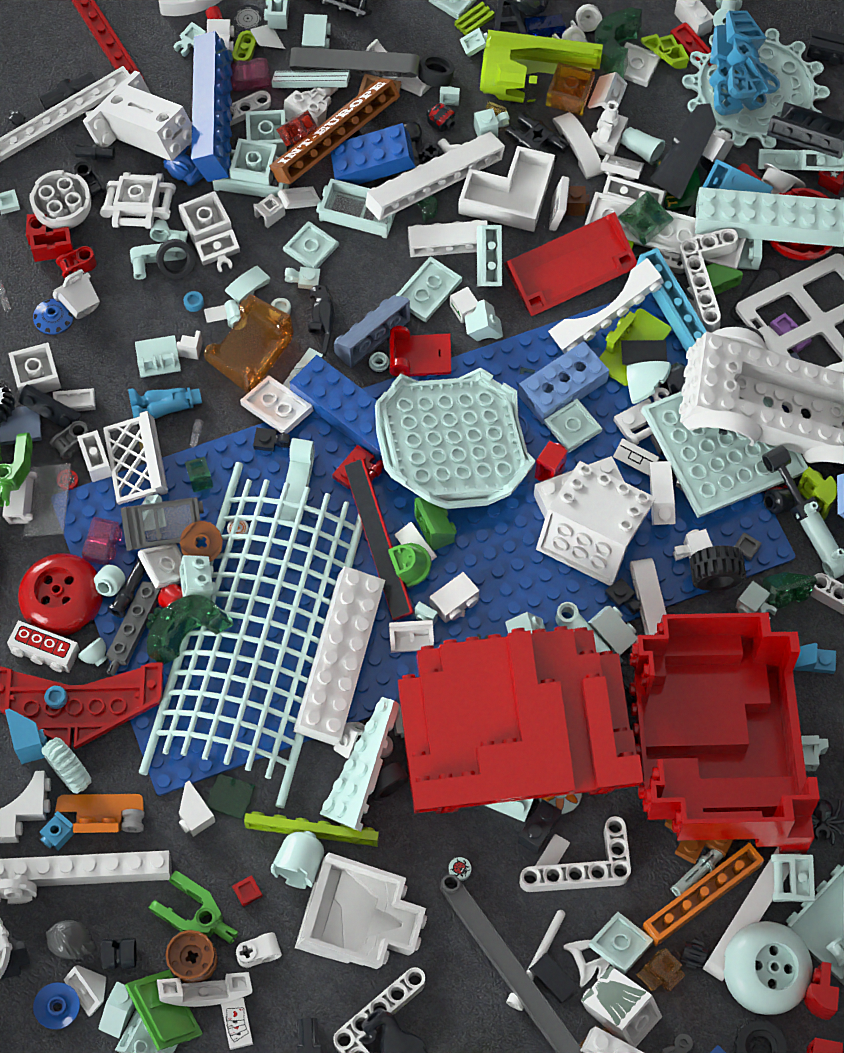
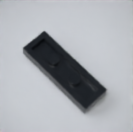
[18,384,81,429]

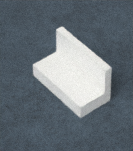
[588,72,627,110]

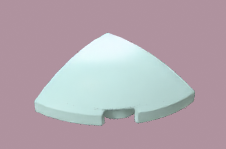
[627,361,671,404]

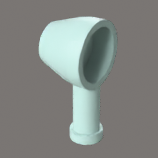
[150,219,188,242]

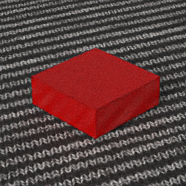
[232,875,263,907]

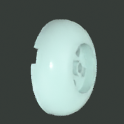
[723,921,813,1015]

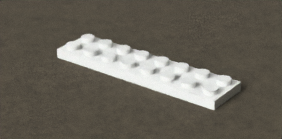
[585,192,746,270]

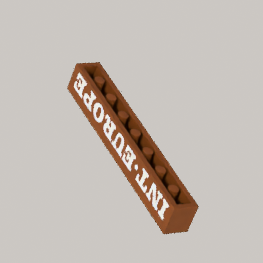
[269,79,400,184]

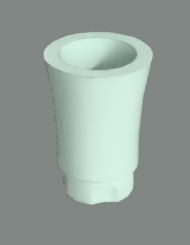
[620,127,665,165]

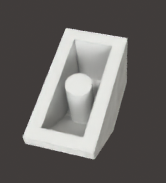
[179,781,215,837]

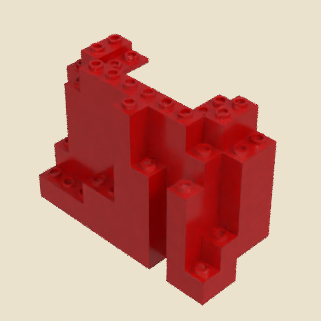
[629,612,820,854]
[398,626,644,814]

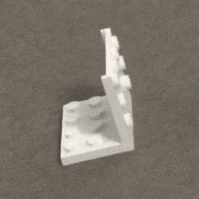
[536,461,656,586]

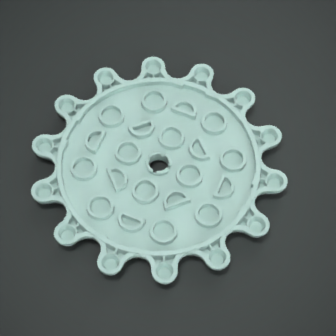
[682,28,830,149]

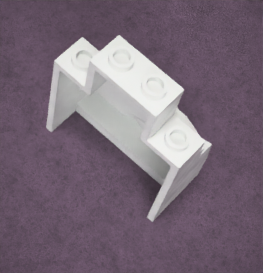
[295,853,427,969]

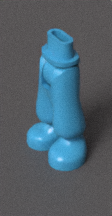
[128,387,202,425]

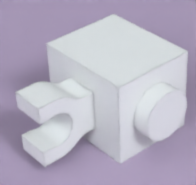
[673,529,712,561]

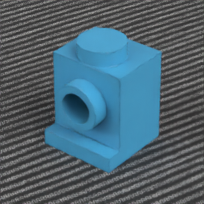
[40,811,75,851]

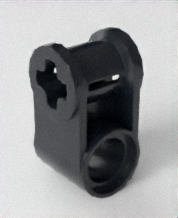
[74,161,106,196]

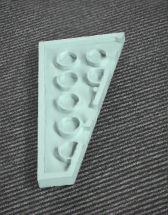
[320,697,400,832]

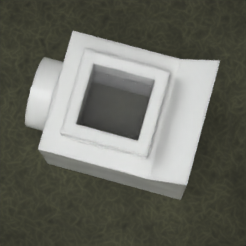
[253,194,285,228]

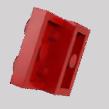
[803,962,839,1020]

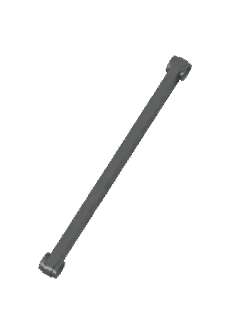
[440,874,583,1053]

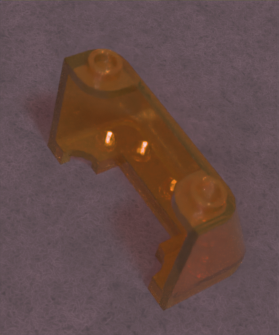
[204,294,294,393]

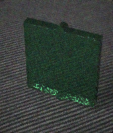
[206,773,255,820]

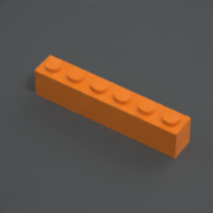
[642,843,764,946]

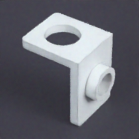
[334,722,365,759]

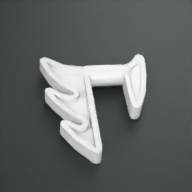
[563,940,615,987]

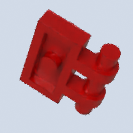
[332,445,384,489]

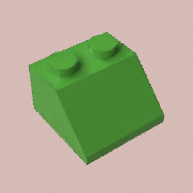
[414,497,457,551]

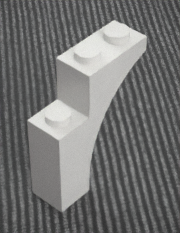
[0,771,51,843]

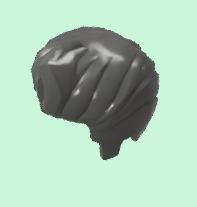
[46,920,96,960]

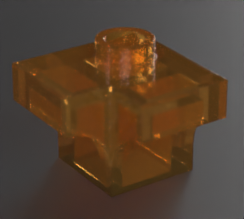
[636,948,685,992]

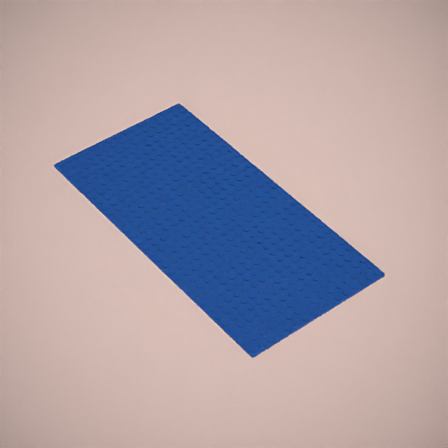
[51,292,795,796]

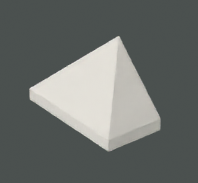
[64,965,106,1016]

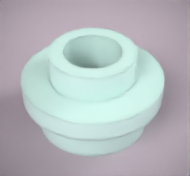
[369,352,389,372]

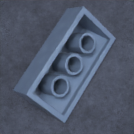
[334,295,410,368]

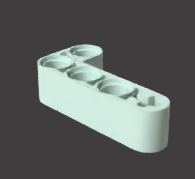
[280,438,315,524]

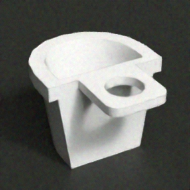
[53,269,100,319]

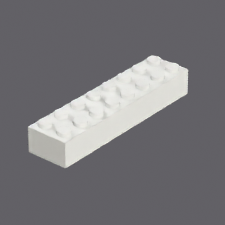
[293,566,385,745]

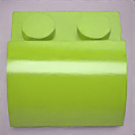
[798,467,837,520]

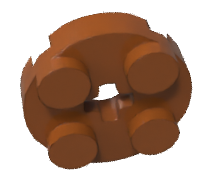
[180,520,223,562]

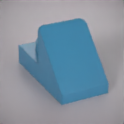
[793,643,836,674]

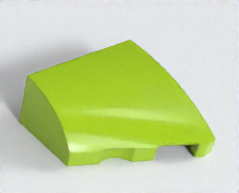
[641,34,689,69]

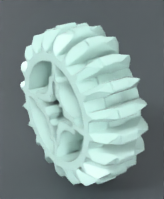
[42,737,91,794]

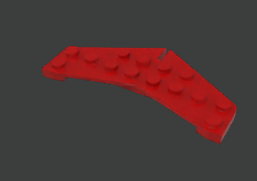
[0,662,164,750]

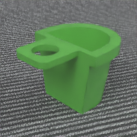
[388,543,432,588]

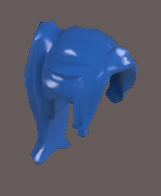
[163,146,204,186]

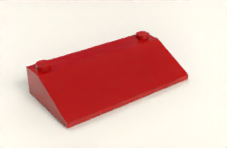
[504,212,637,317]

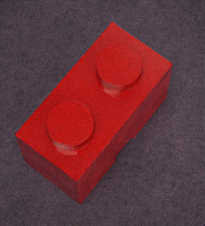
[29,227,74,262]

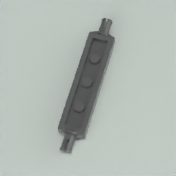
[106,581,162,676]

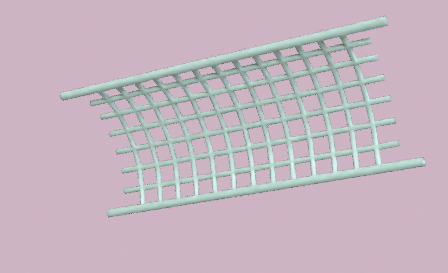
[139,462,363,808]

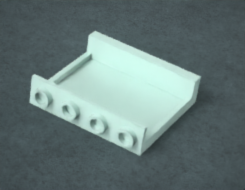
[786,865,844,985]

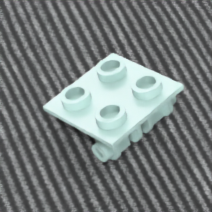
[135,335,181,378]

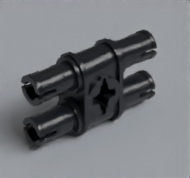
[505,112,570,163]

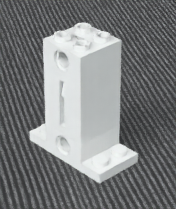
[83,71,192,161]

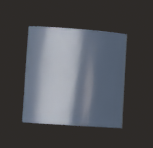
[0,406,42,445]

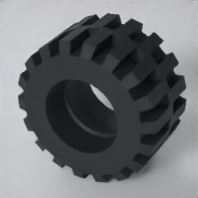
[690,545,746,591]

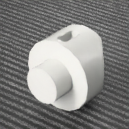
[575,4,602,32]

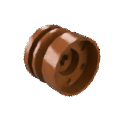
[165,930,218,983]

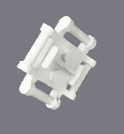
[100,172,176,229]

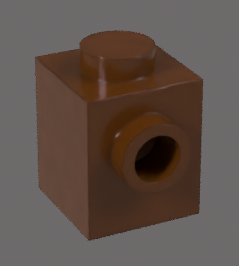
[565,186,590,216]

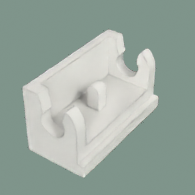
[389,620,434,653]

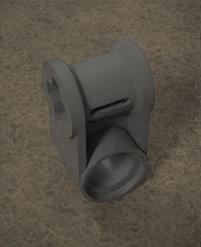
[50,421,90,460]

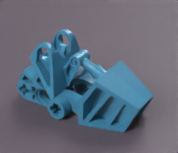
[709,11,780,116]

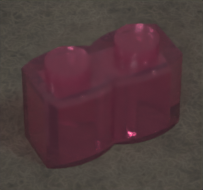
[231,57,271,92]
[82,517,122,565]

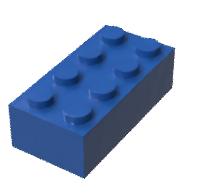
[331,123,416,185]

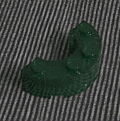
[595,7,642,78]
[147,595,234,665]

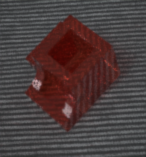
[276,110,318,146]

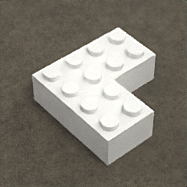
[458,146,555,232]

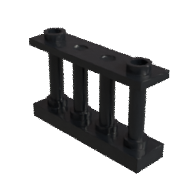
[767,102,844,159]

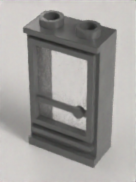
[121,497,204,551]

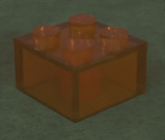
[546,62,595,116]

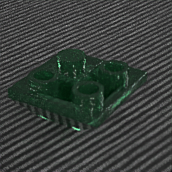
[618,191,674,245]
[761,572,817,608]

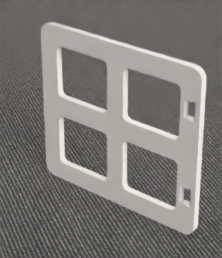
[736,254,844,362]

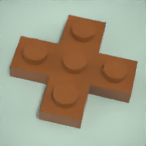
[665,819,734,864]

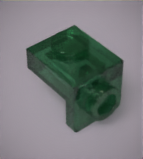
[415,195,438,223]

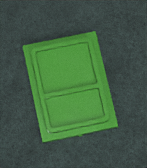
[125,969,203,1051]

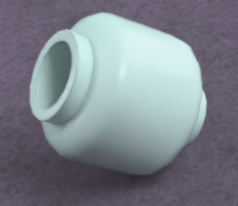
[94,565,125,596]

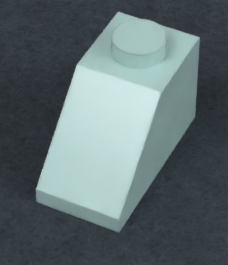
[98,982,135,1039]

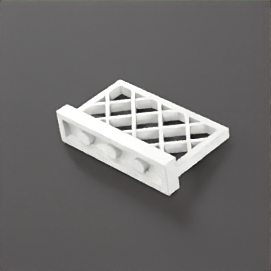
[103,411,168,504]

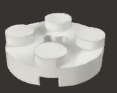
[0,875,37,904]

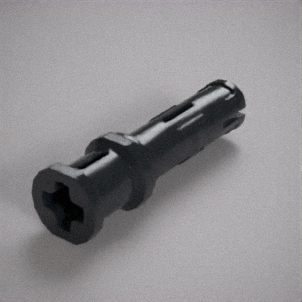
[107,557,146,618]

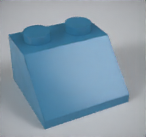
[5,709,48,764]

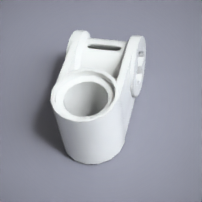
[236,932,282,968]

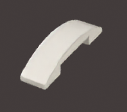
[158,0,222,16]
[552,112,604,179]
[157,972,252,1007]

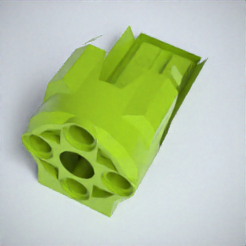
[480,30,603,103]

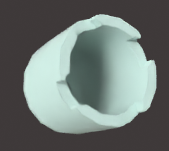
[270,831,324,889]

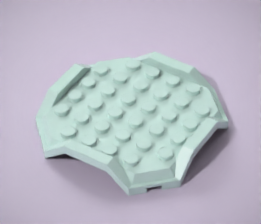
[375,368,535,509]

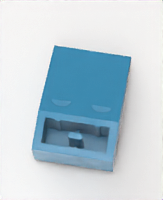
[703,159,774,194]

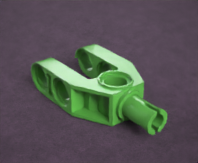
[0,432,33,507]
[148,871,239,944]

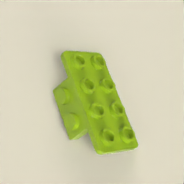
[599,308,671,386]

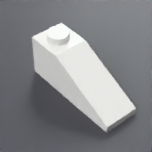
[649,461,676,525]

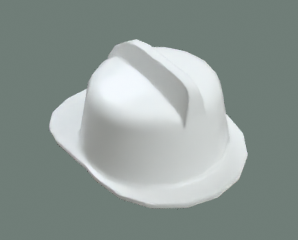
[762,163,806,194]

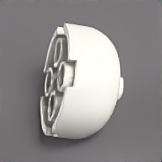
[30,170,91,229]

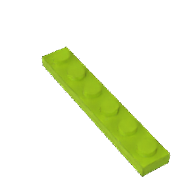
[244,812,379,847]

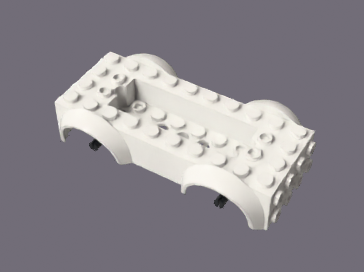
[679,327,844,469]

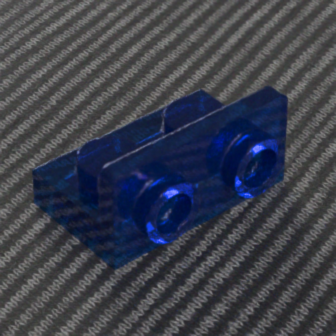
[524,14,566,38]

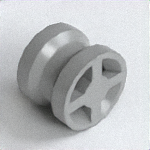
[121,809,145,832]

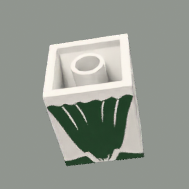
[581,966,662,1048]

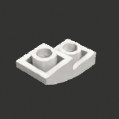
[394,522,437,561]

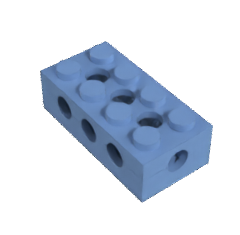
[518,341,609,424]

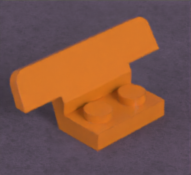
[55,794,144,833]

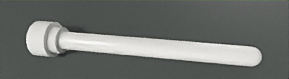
[506,910,565,1011]

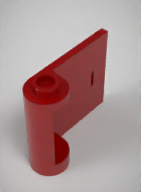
[390,325,451,377]

